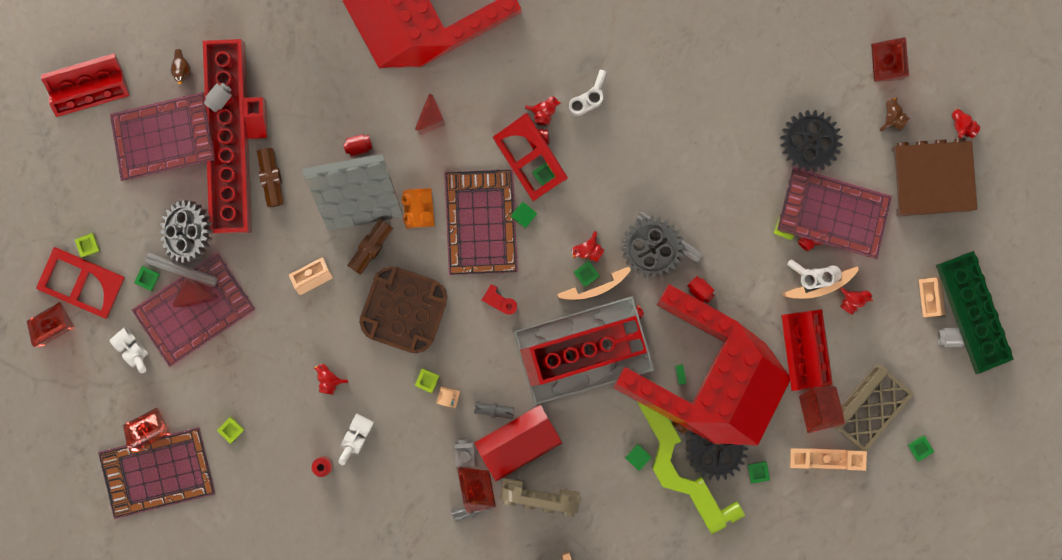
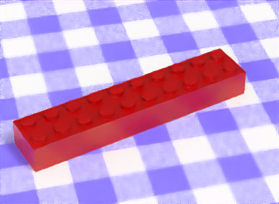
[203,39,252,234]

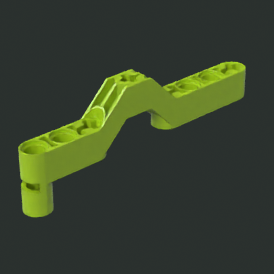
[636,376,745,535]

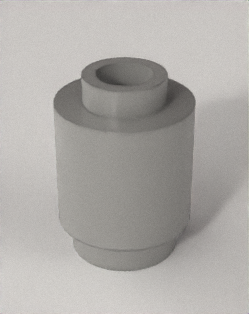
[204,83,232,112]
[937,328,964,347]

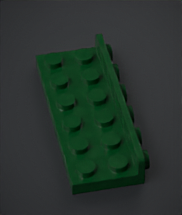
[936,251,1014,374]

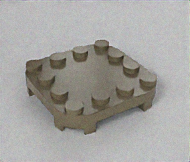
[500,478,581,517]

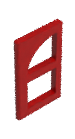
[492,113,568,201]
[36,247,125,319]

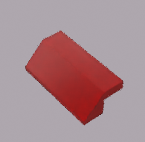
[41,53,129,117]
[781,309,833,391]
[474,404,563,482]

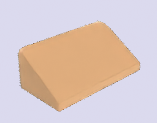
[289,257,333,295]
[919,277,946,317]

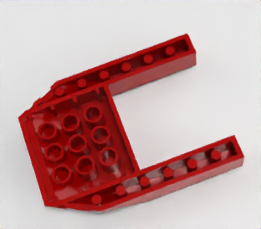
[343,0,522,68]
[613,284,790,446]

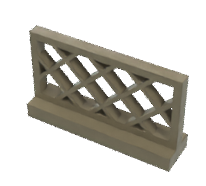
[828,364,914,451]

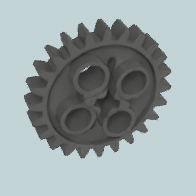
[159,200,213,263]
[621,216,684,278]

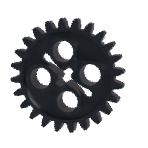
[780,110,843,172]
[685,433,748,481]

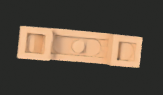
[782,266,859,299]
[557,267,631,300]
[790,448,867,471]

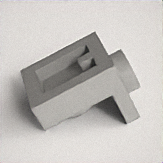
[454,439,475,467]

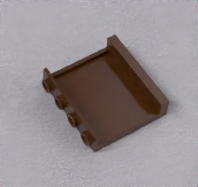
[891,138,978,216]

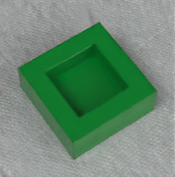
[532,162,555,186]
[510,201,538,229]
[573,261,600,287]
[134,266,161,291]
[674,364,687,385]
[907,435,934,462]
[625,444,652,471]
[747,461,770,484]

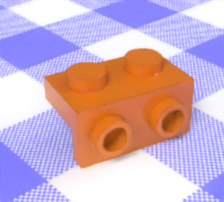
[401,188,435,229]

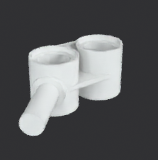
[568,70,607,116]
[787,259,842,289]
[109,327,148,373]
[338,414,374,465]

